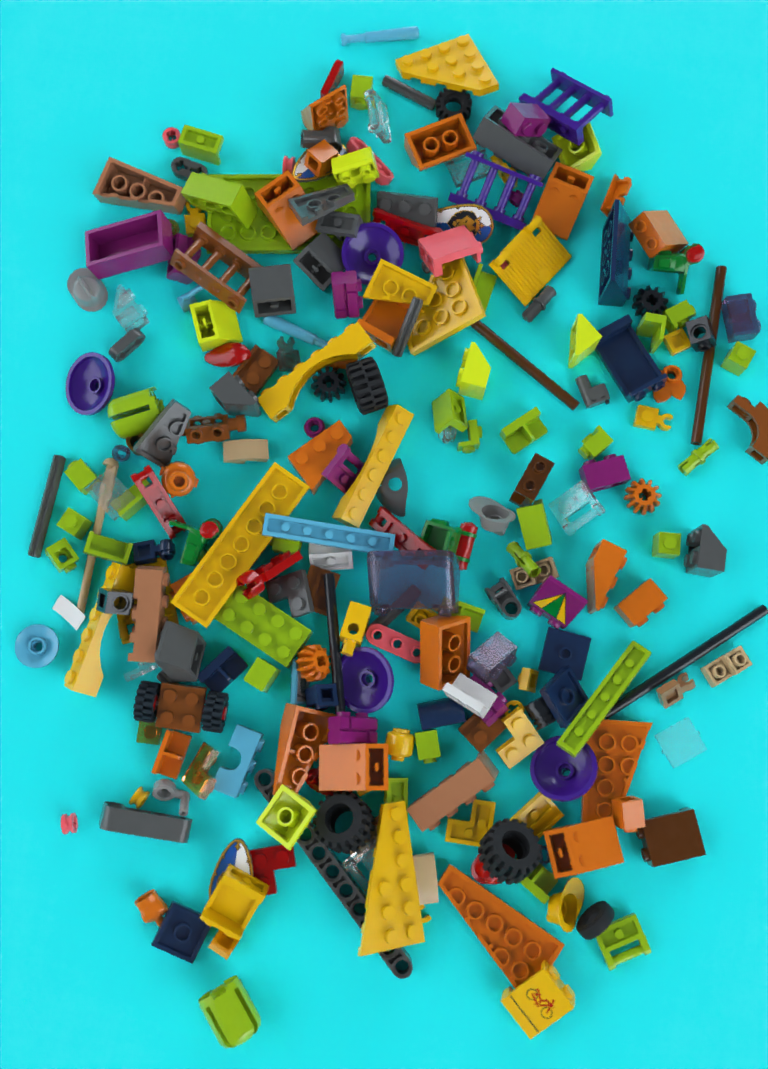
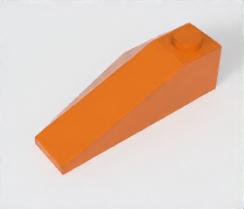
[272,703,336,795]

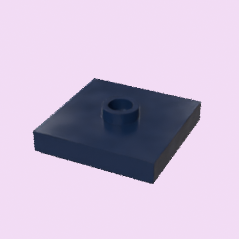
[538,627,591,681]
[539,665,589,728]
[151,900,211,964]

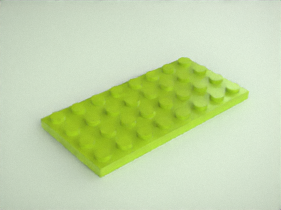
[206,174,371,254]

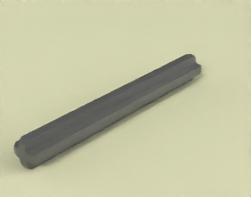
[28,455,66,558]

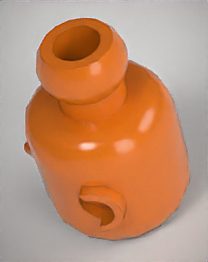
[159,461,199,498]

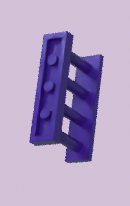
[519,68,613,146]
[448,150,544,231]

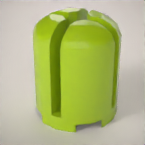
[107,386,165,439]
[198,975,261,1049]

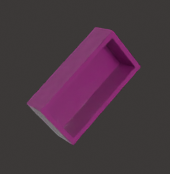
[85,210,174,279]

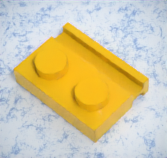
[509,792,564,839]

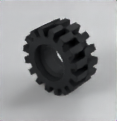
[435,88,472,122]

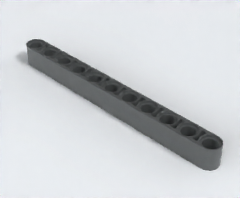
[254,768,413,979]

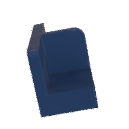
[198,646,248,692]

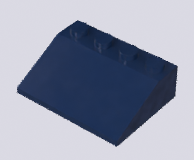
[598,199,634,307]

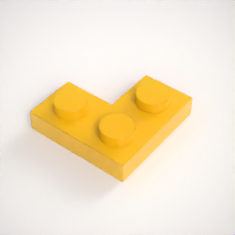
[495,706,545,770]
[445,799,496,847]

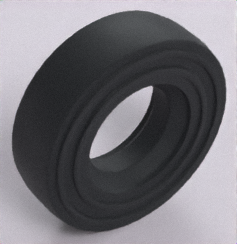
[576,901,615,940]

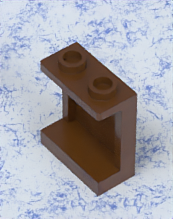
[509,453,555,507]
[636,807,706,867]

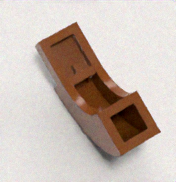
[727,395,768,464]

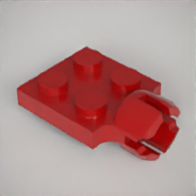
[236,550,303,599]

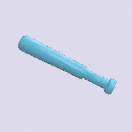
[341,26,419,46]
[263,315,328,348]

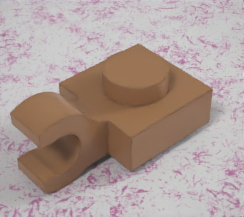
[656,672,696,709]

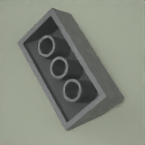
[472,105,563,182]

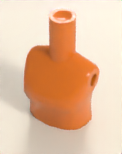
[134,889,168,927]

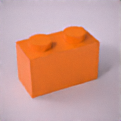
[614,578,668,628]

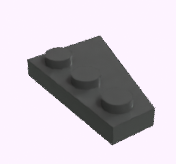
[288,183,355,226]
[377,191,438,237]
[133,399,191,467]

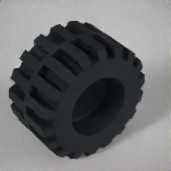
[346,356,388,415]
[312,791,375,854]
[478,818,542,885]

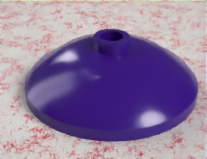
[341,222,404,286]
[66,352,115,416]
[341,647,394,714]
[530,735,598,802]

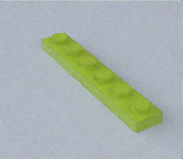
[556,640,652,758]

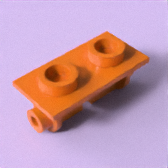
[600,174,632,217]

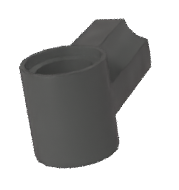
[300,126,342,152]

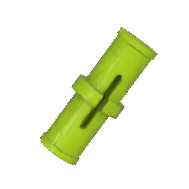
[677,438,719,476]
[506,541,541,578]

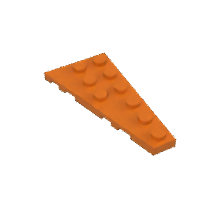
[581,719,652,822]
[438,864,565,988]

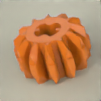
[624,478,662,515]
[295,644,331,682]

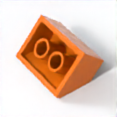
[404,113,477,171]
[420,616,471,691]

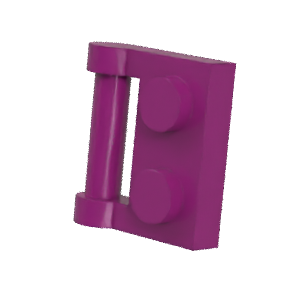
[321,444,365,494]

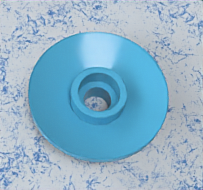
[15,624,59,668]

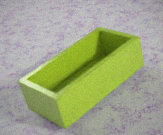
[214,585,313,669]

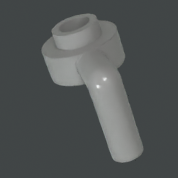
[152,779,190,816]

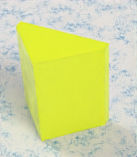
[552,122,602,171]
[568,314,602,369]
[256,784,317,850]

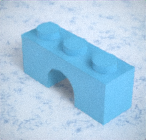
[211,724,265,798]

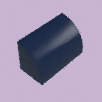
[417,697,466,730]

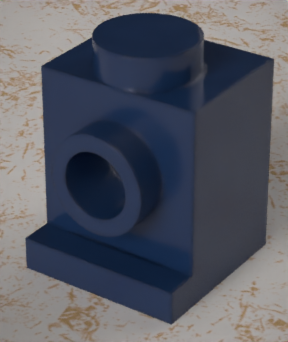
[305,684,339,710]

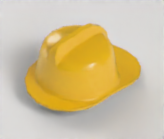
[546,877,585,933]

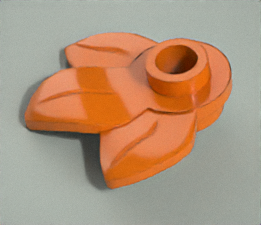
[653,365,686,403]

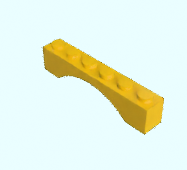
[258,322,376,423]
[332,404,414,528]
[64,562,135,697]

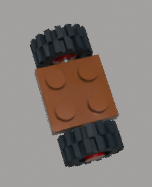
[133,681,229,733]

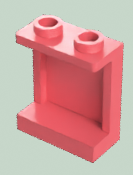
[418,225,483,277]

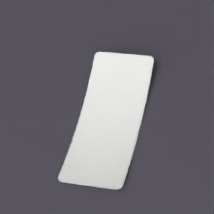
[52,595,86,631]

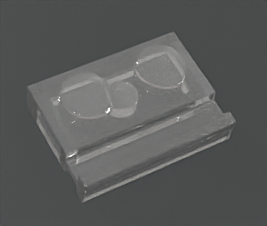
[84,468,136,521]

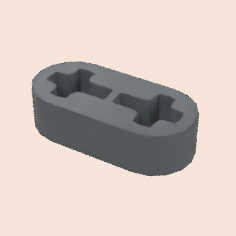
[171,157,208,181]
[108,328,145,362]

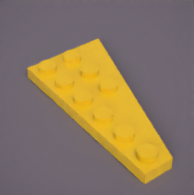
[357,800,425,957]

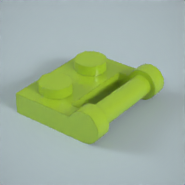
[596,913,652,971]

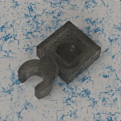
[276,336,301,372]

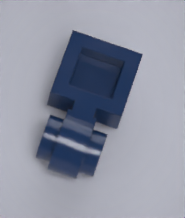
[133,539,176,566]

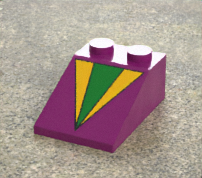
[527,575,588,629]

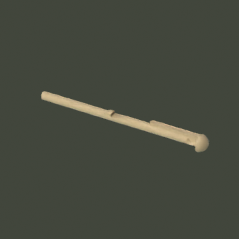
[77,458,119,614]

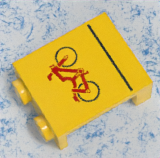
[501,960,575,1040]

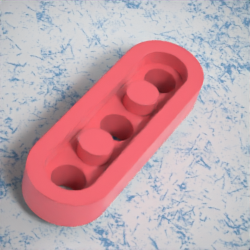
[346,137,394,186]
[365,623,420,663]

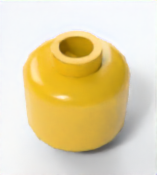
[385,728,415,761]

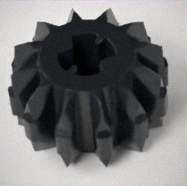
[632,285,668,319]
[311,367,347,403]

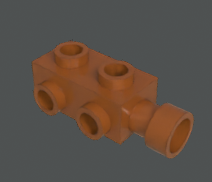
[183,413,247,444]

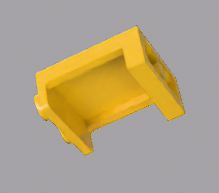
[200,864,269,940]

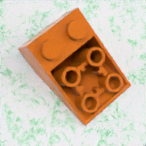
[301,84,349,131]
[533,161,594,240]
[254,170,319,251]
[586,539,627,614]
[319,744,388,791]
[543,816,624,879]

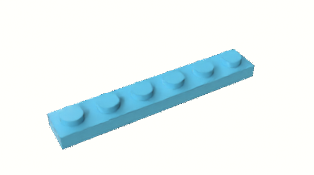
[262,513,396,557]

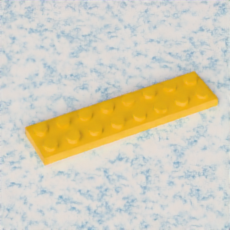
[170,462,310,628]

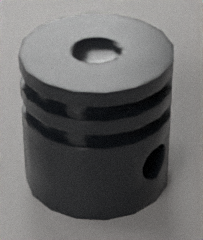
[524,696,556,730]

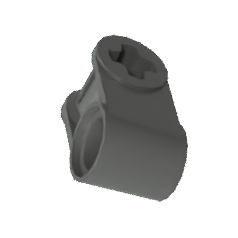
[484,577,522,620]

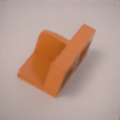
[151,729,192,779]

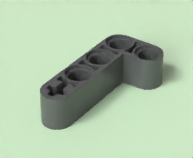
[99,801,192,843]

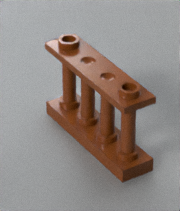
[169,222,263,313]

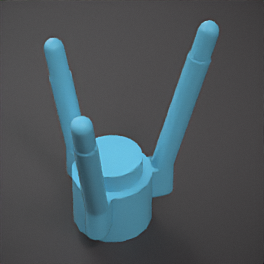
[177,285,204,315]

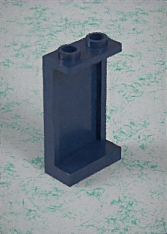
[595,314,668,403]

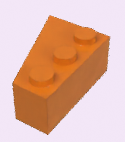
[287,420,353,495]

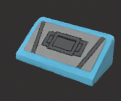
[290,659,310,705]

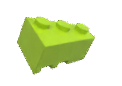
[181,172,258,230]

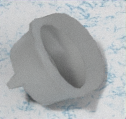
[67,268,108,312]
[468,496,516,536]

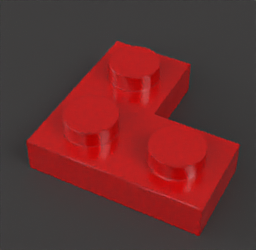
[249,844,296,895]

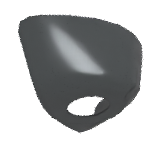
[376,458,408,517]

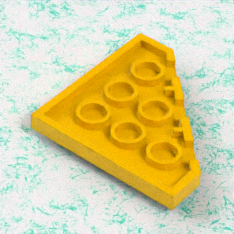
[395,34,499,97]
[407,257,486,356]

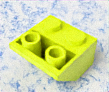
[331,146,380,189]
[189,300,243,352]
[456,341,491,400]

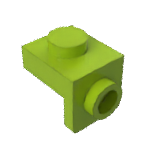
[457,419,482,454]

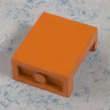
[629,210,689,258]
[357,300,410,352]

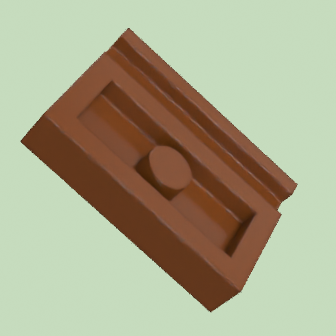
[233,344,281,396]
[307,564,341,616]
[458,714,506,753]

